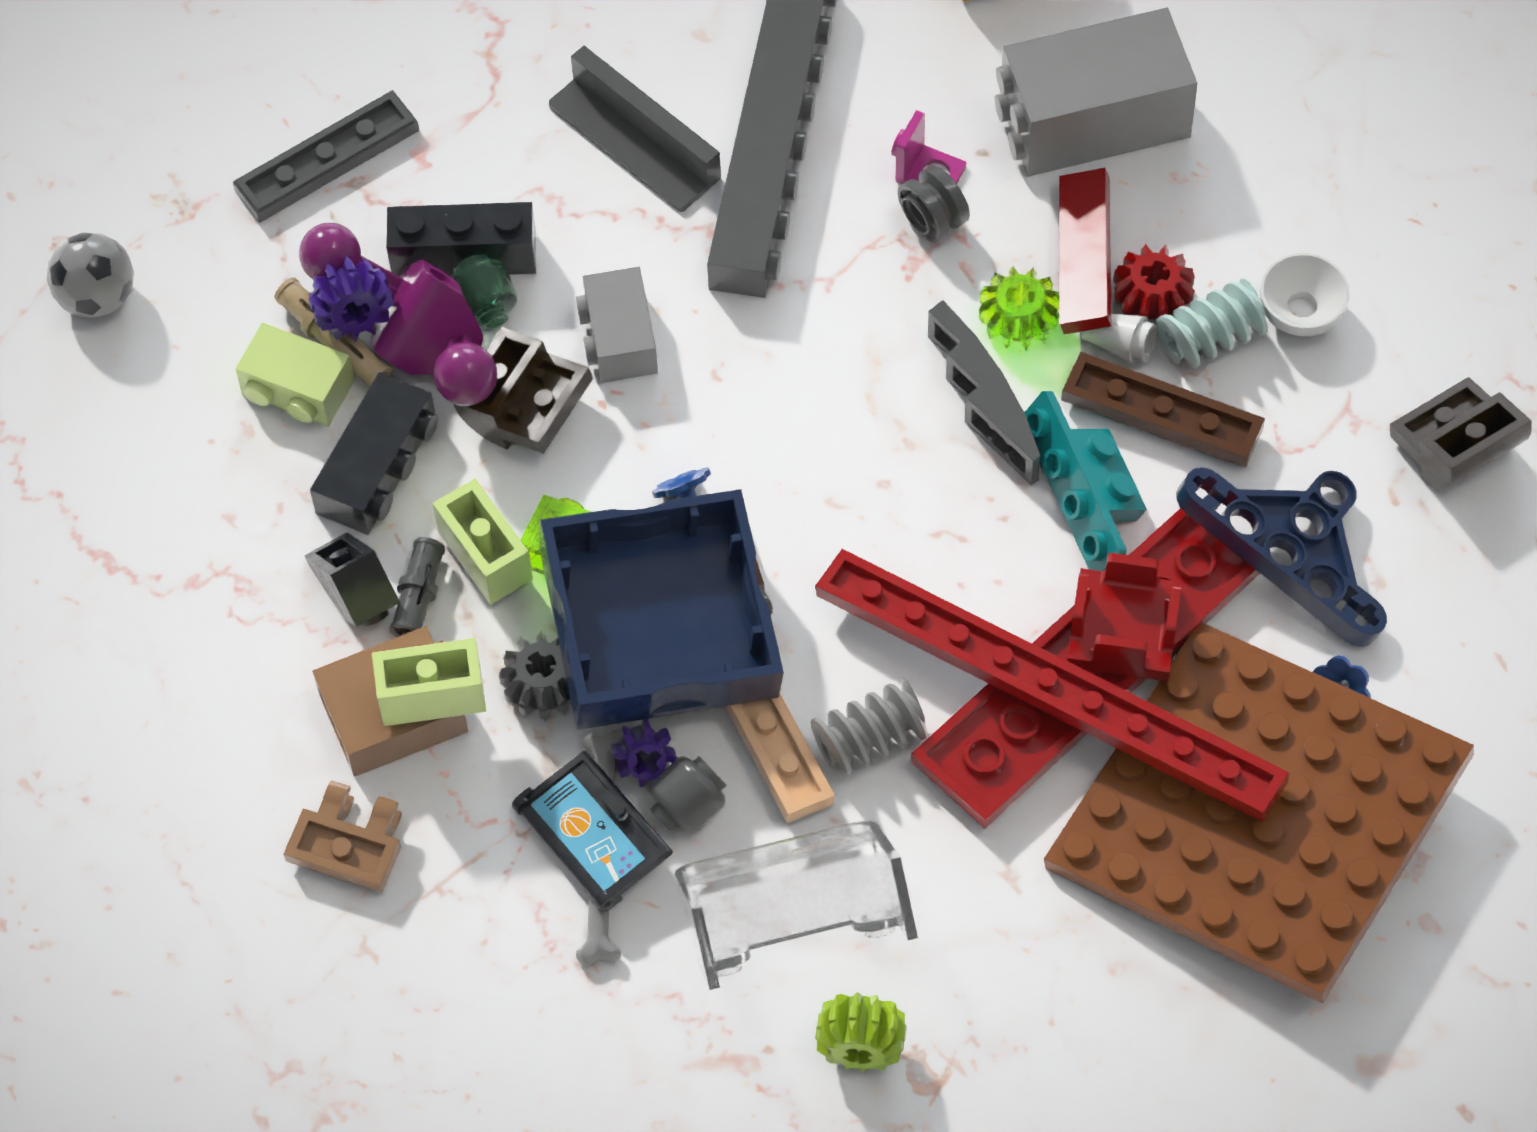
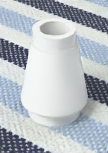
[1081,314,1158,364]

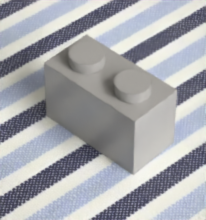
[576,266,658,383]

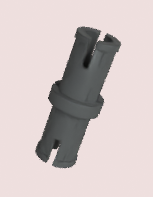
[389,537,445,637]

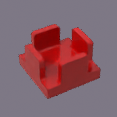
[1067,553,1182,681]

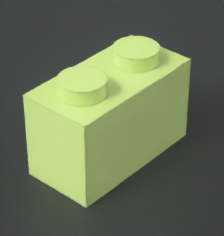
[235,322,355,427]
[432,478,533,605]
[372,638,487,726]

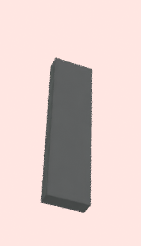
[232,90,420,223]

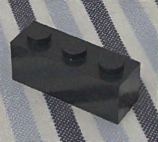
[386,202,536,277]
[310,372,438,535]

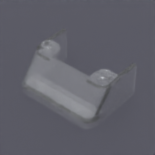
[675,821,918,990]

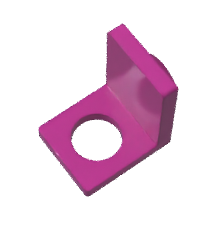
[891,110,967,184]

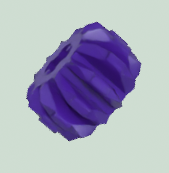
[308,256,394,342]

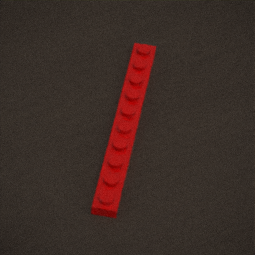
[815,548,1289,823]

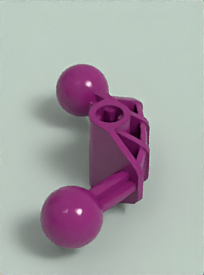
[299,223,497,406]

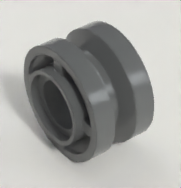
[897,165,970,243]

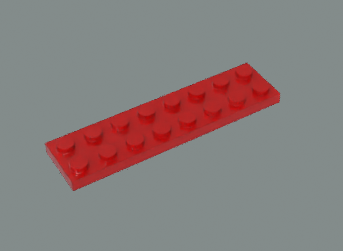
[911,508,1260,829]

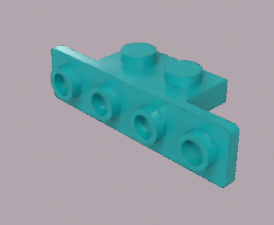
[1024,391,1147,571]

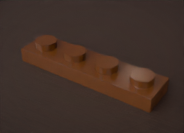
[1061,351,1265,467]

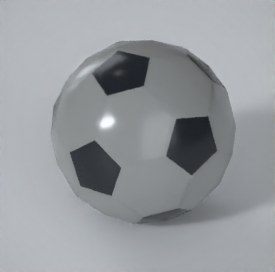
[46,232,134,318]

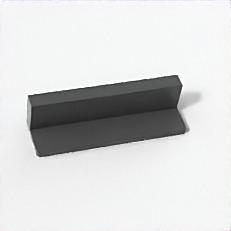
[549,45,721,212]

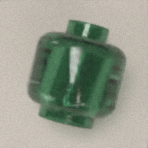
[451,254,518,330]

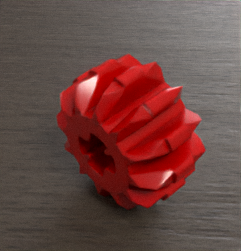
[1113,243,1195,321]

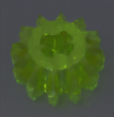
[978,266,1059,351]

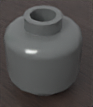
[649,756,727,833]

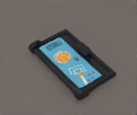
[512,751,673,913]

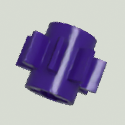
[611,718,677,787]

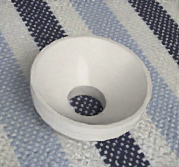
[1260,253,1350,336]

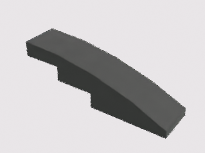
[928,300,1040,486]

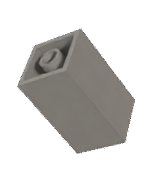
[994,7,1198,177]

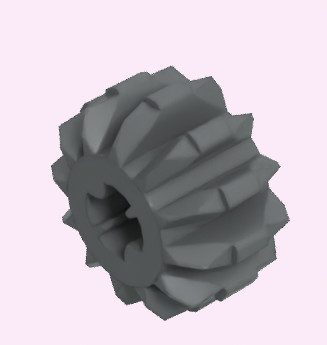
[499,631,571,721]

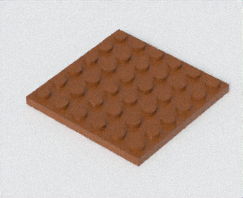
[1044,623,1474,1003]

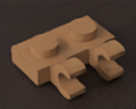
[283,780,402,893]

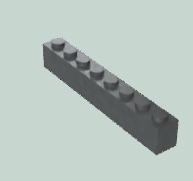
[707,0,838,298]

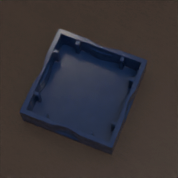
[539,489,784,730]

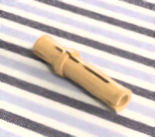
[274,277,395,388]

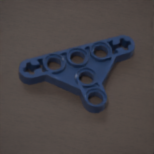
[1176,467,1387,647]

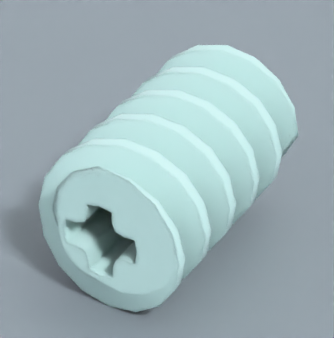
[1156,278,1268,369]

